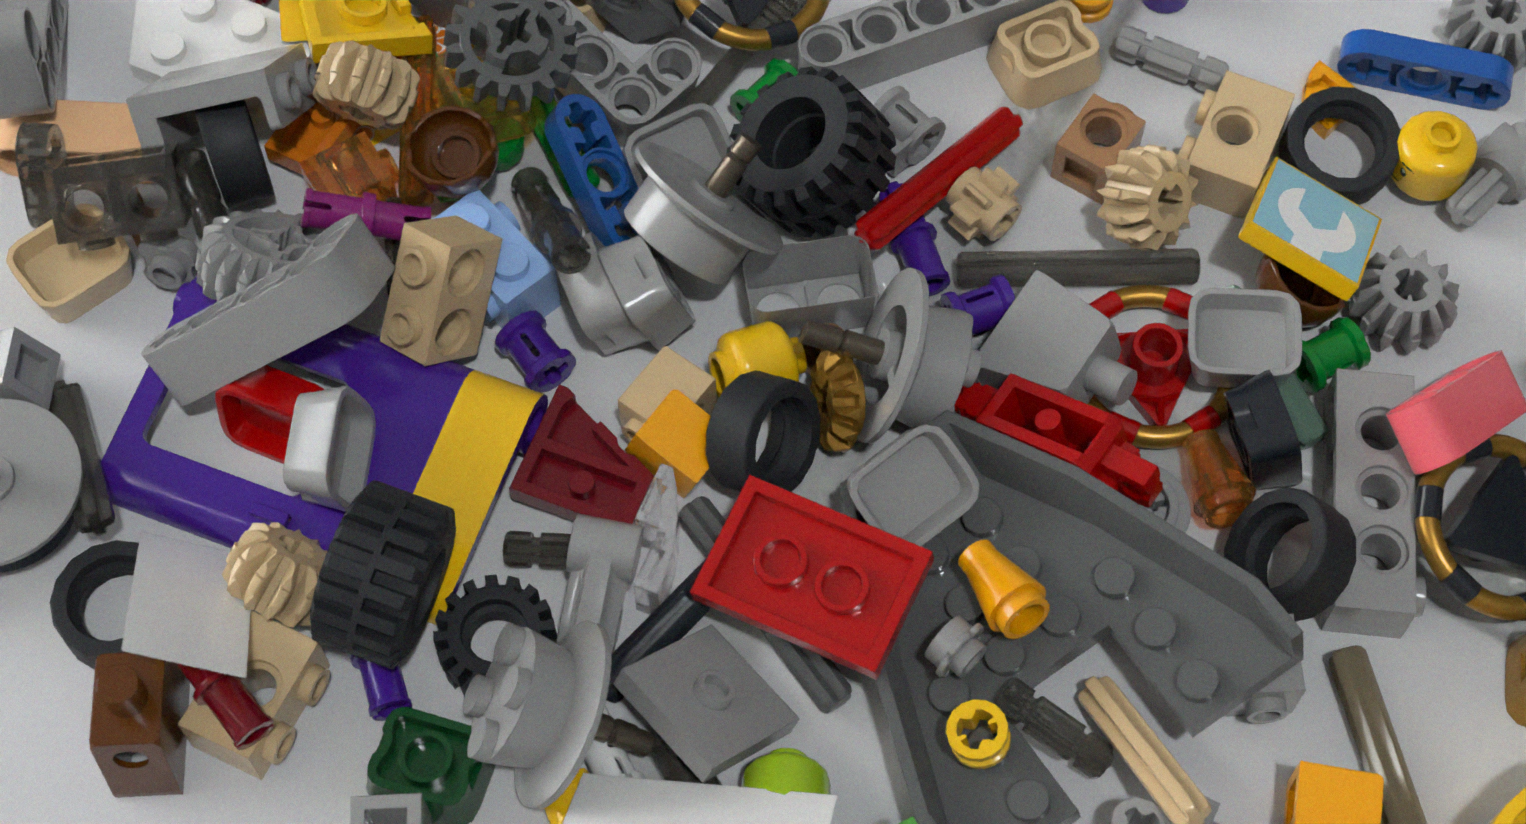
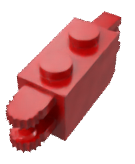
[955,373,1163,508]

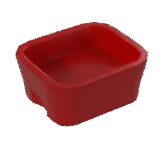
[215,365,325,464]

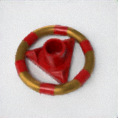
[1088,285,1233,449]

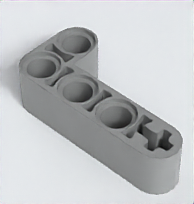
[0,0,68,119]
[539,0,702,147]
[141,213,395,406]

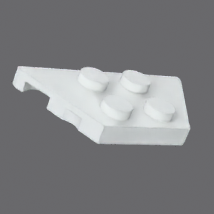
[129,0,312,110]

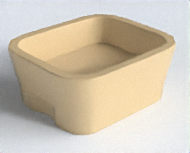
[986,0,1102,109]
[6,203,133,323]

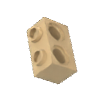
[380,215,503,366]

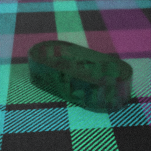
[15,122,74,228]

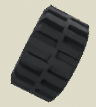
[727,66,896,238]
[310,480,456,669]

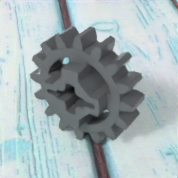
[443,0,579,112]

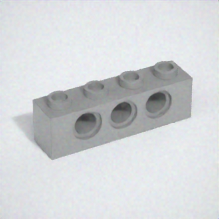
[1321,368,1427,639]

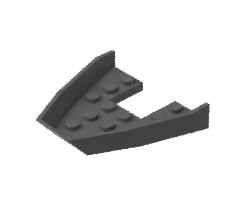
[840,410,1304,824]

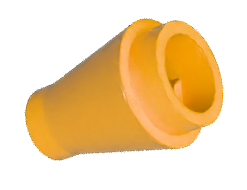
[958,539,1050,639]

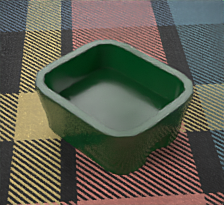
[366,707,496,824]

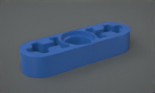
[1337,29,1514,110]
[544,94,639,247]

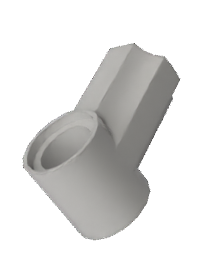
[557,513,644,653]

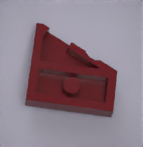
[509,384,655,525]

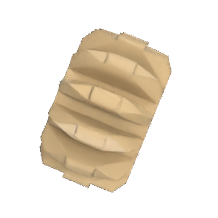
[312,40,421,130]
[1096,144,1199,251]
[221,522,327,628]

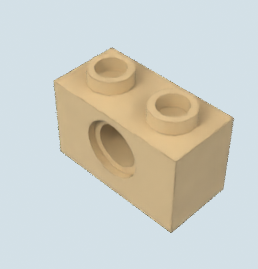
[1179,70,1295,220]
[178,610,330,780]

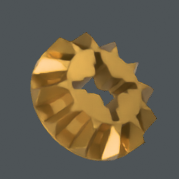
[809,351,866,452]

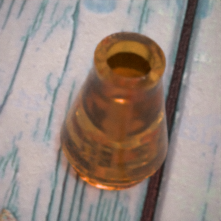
[1182,429,1256,529]

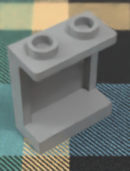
[126,43,318,159]

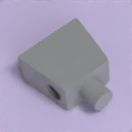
[977,270,1138,406]

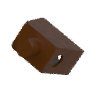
[89,652,190,798]

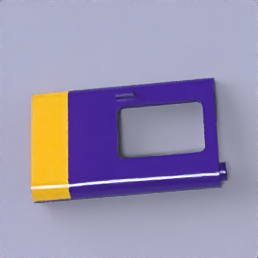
[95,276,548,625]

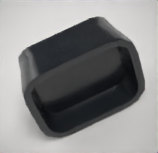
[1224,370,1303,491]

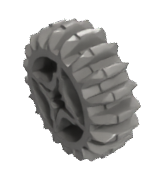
[195,208,324,302]

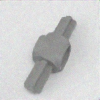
[1445,122,1526,226]

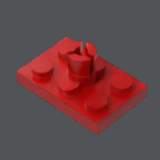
[690,475,934,680]

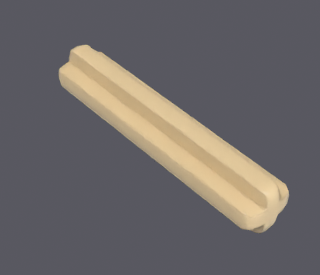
[1078,676,1212,824]

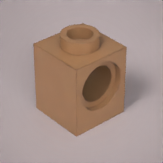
[1050,93,1146,205]

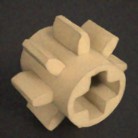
[946,166,1022,241]

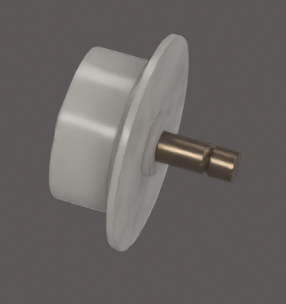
[624,132,783,284]

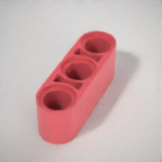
[1386,350,1526,475]

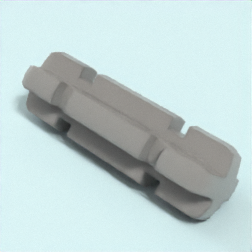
[1113,25,1229,92]

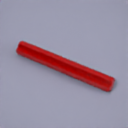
[854,107,1023,251]

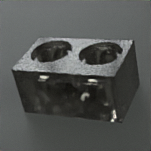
[42,142,192,251]

